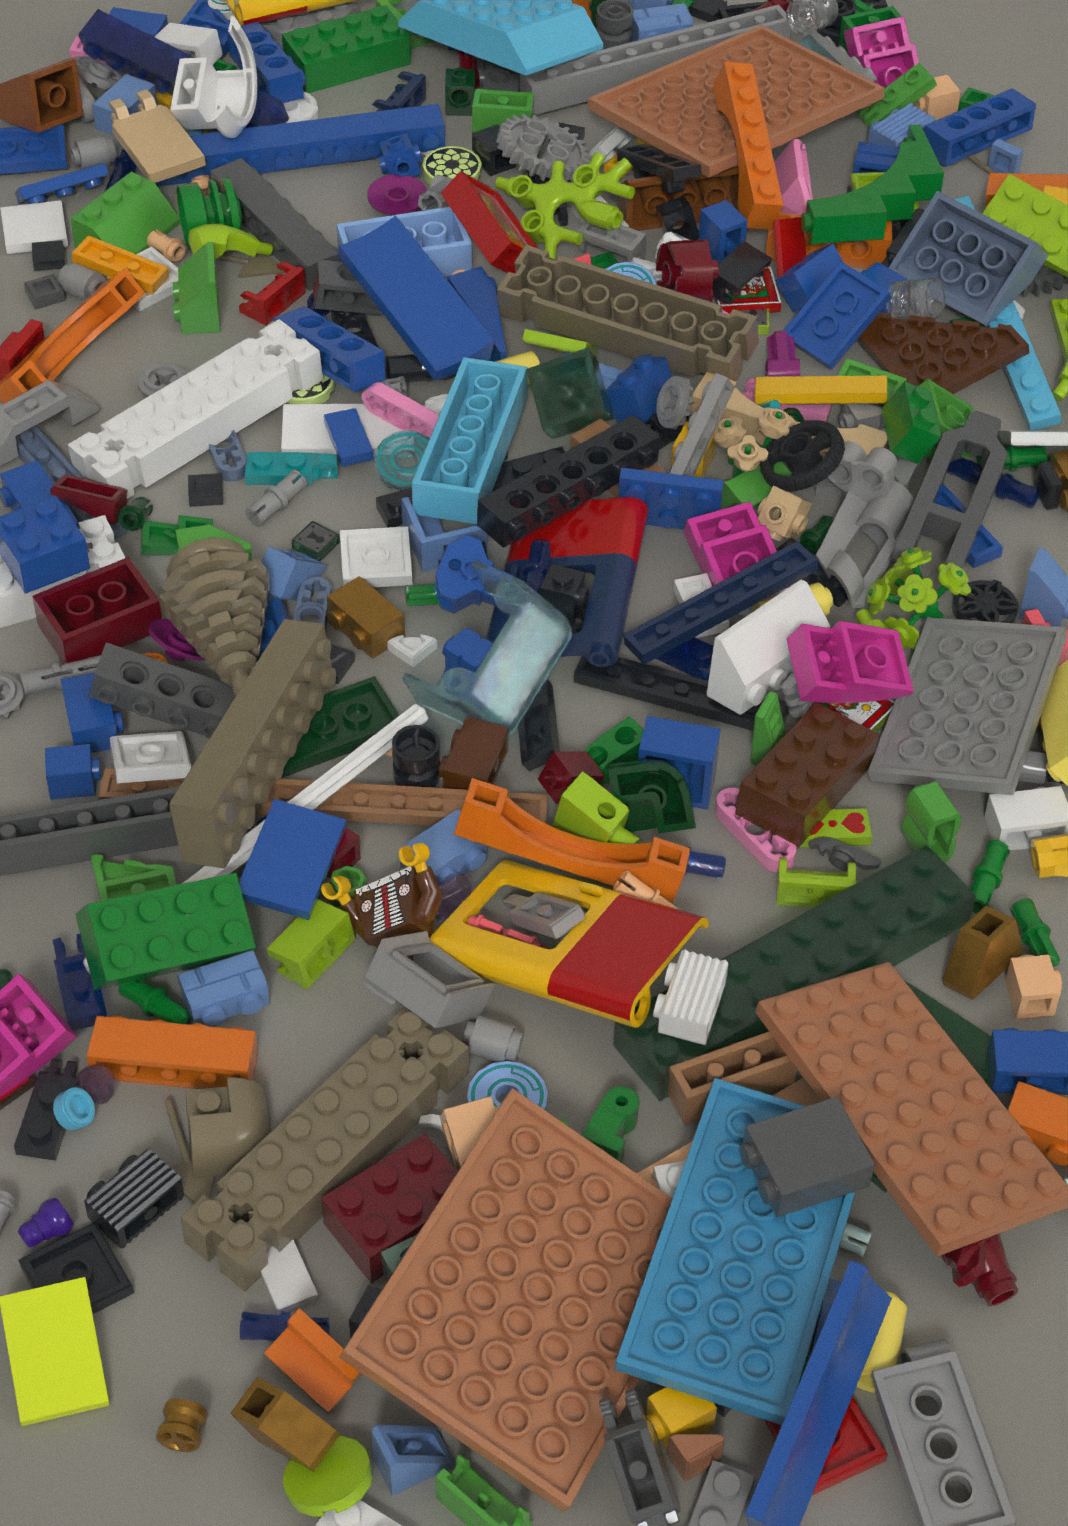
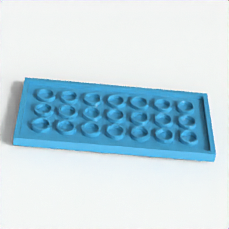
[614,1078,856,1425]

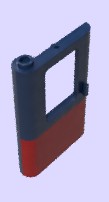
[486,497,649,667]

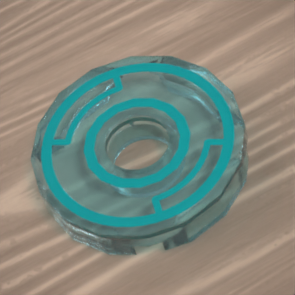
[374,430,430,491]

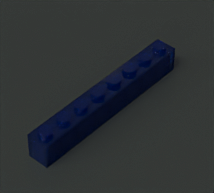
[78,9,289,128]

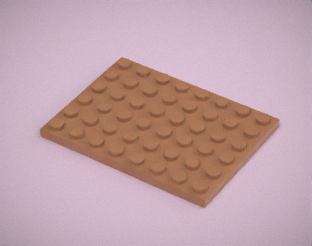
[588,25,885,178]
[339,1088,673,1513]

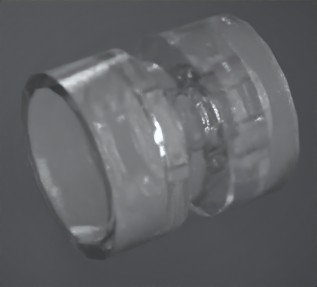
[786,0,838,35]
[886,278,945,319]

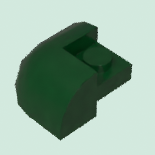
[608,759,696,833]

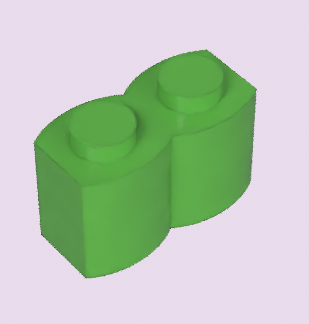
[901,781,961,869]

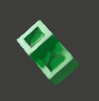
[140,515,213,555]

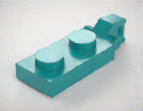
[245,452,339,485]

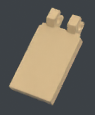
[109,89,206,183]

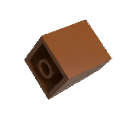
[0,57,84,133]

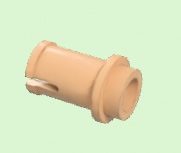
[147,229,186,262]

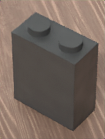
[739,1096,875,1218]

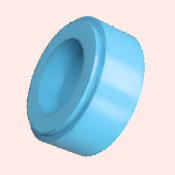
[53,1087,95,1131]

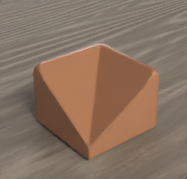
[666,1433,724,1481]

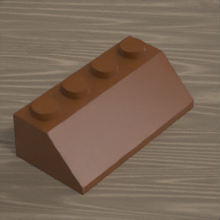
[617,166,739,231]

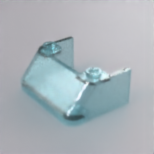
[402,560,572,736]

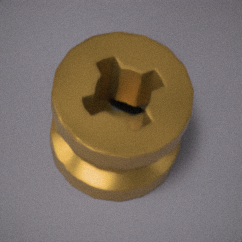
[156,1398,208,1452]

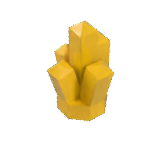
[1030,833,1068,878]

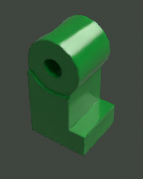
[584,716,644,784]
[581,1086,640,1163]

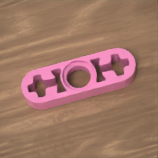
[362,382,439,444]
[715,788,796,873]

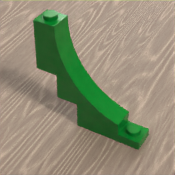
[801,124,944,244]

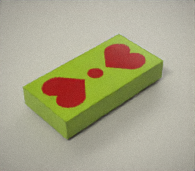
[797,808,872,848]

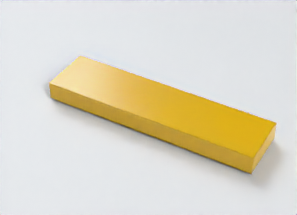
[755,375,887,404]

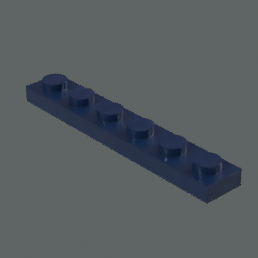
[623,541,818,664]

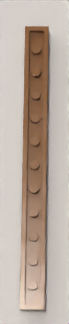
[99,768,548,826]

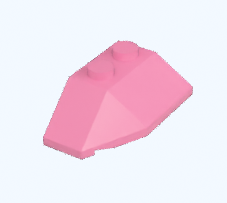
[774,139,813,215]

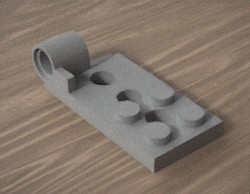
[871,1339,1016,1526]

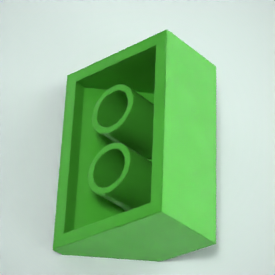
[70,171,181,254]

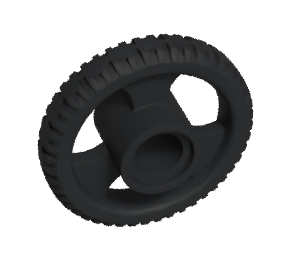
[760,420,845,492]

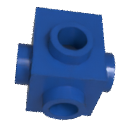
[378,133,423,177]

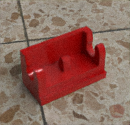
[239,261,306,326]

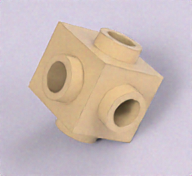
[757,486,813,542]

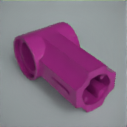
[765,331,800,377]

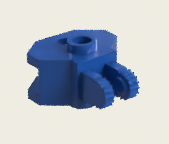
[434,535,518,613]

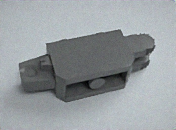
[599,1388,681,1526]

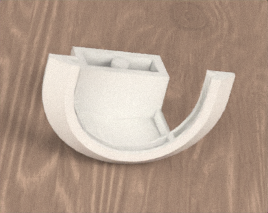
[170,16,257,138]

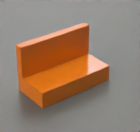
[264,1308,364,1414]

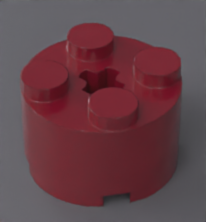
[656,239,719,302]

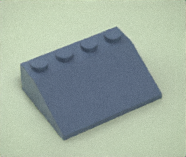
[889,191,1048,327]

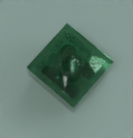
[526,348,614,439]

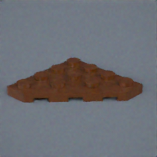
[857,312,1029,394]

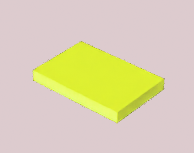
[0,1277,110,1427]

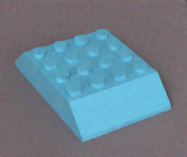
[398,0,603,76]

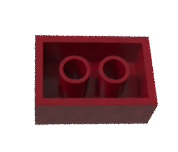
[32,557,162,664]
[321,1133,457,1283]

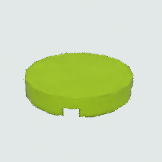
[282,1436,373,1517]

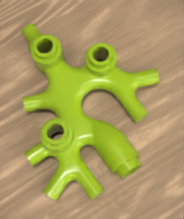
[495,152,635,260]

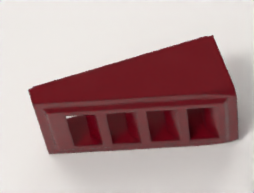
[50,474,128,525]

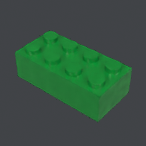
[282,5,411,93]
[75,873,256,990]

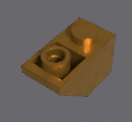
[942,906,1024,1000]
[230,1377,340,1472]

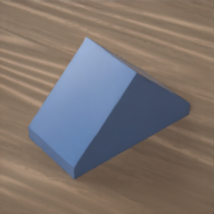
[371,1425,455,1496]

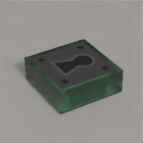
[291,521,340,561]

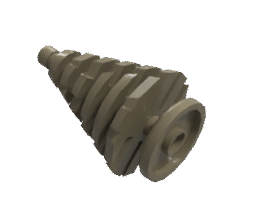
[158,537,270,696]

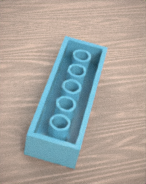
[412,357,528,524]

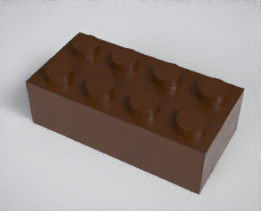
[735,702,879,848]

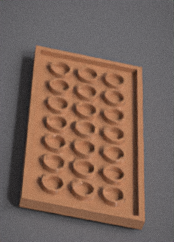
[755,962,1068,1256]

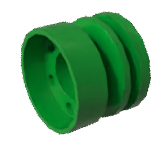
[176,177,242,250]

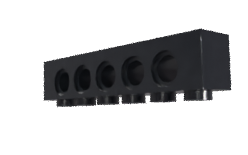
[477,415,660,548]

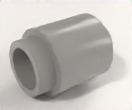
[70,136,117,170]
[58,263,105,300]
[462,1015,524,1062]

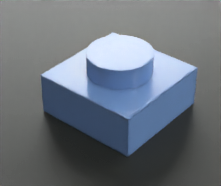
[988,138,1024,173]

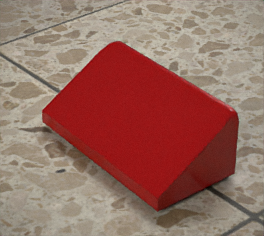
[773,217,806,277]

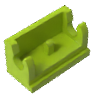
[776,857,856,910]
[267,899,356,990]

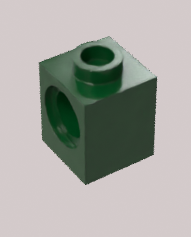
[445,68,475,116]

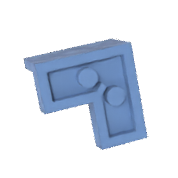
[401,497,488,572]

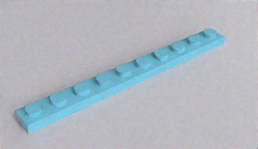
[954,195,1061,430]

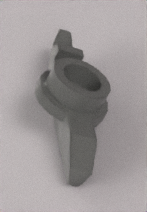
[808,836,881,871]

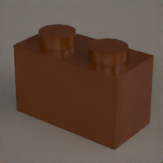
[438,716,509,790]

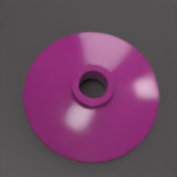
[367,174,427,215]
[148,619,205,662]

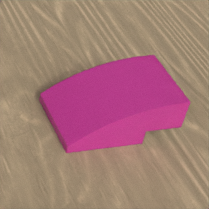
[844,16,919,88]
[683,501,790,589]
[786,621,914,703]
[0,973,78,1097]

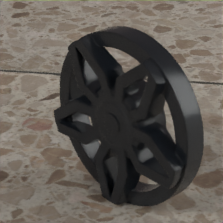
[952,580,1018,623]

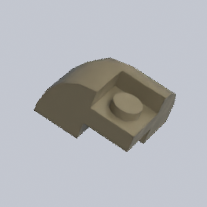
[186,1077,271,1178]

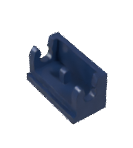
[372,71,426,112]

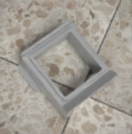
[362,931,495,1029]

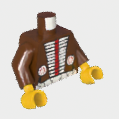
[321,842,443,961]

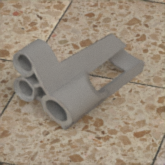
[815,441,914,609]

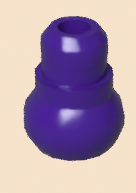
[18,1198,74,1248]

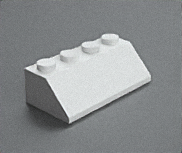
[706,579,830,715]

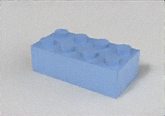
[336,207,472,277]

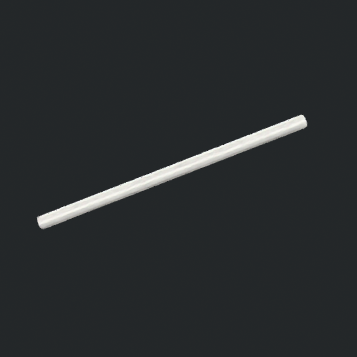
[83,704,428,974]

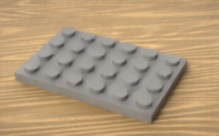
[868,617,1067,795]

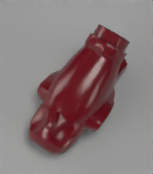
[941,1234,1018,1306]

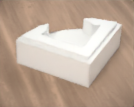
[387,634,437,667]

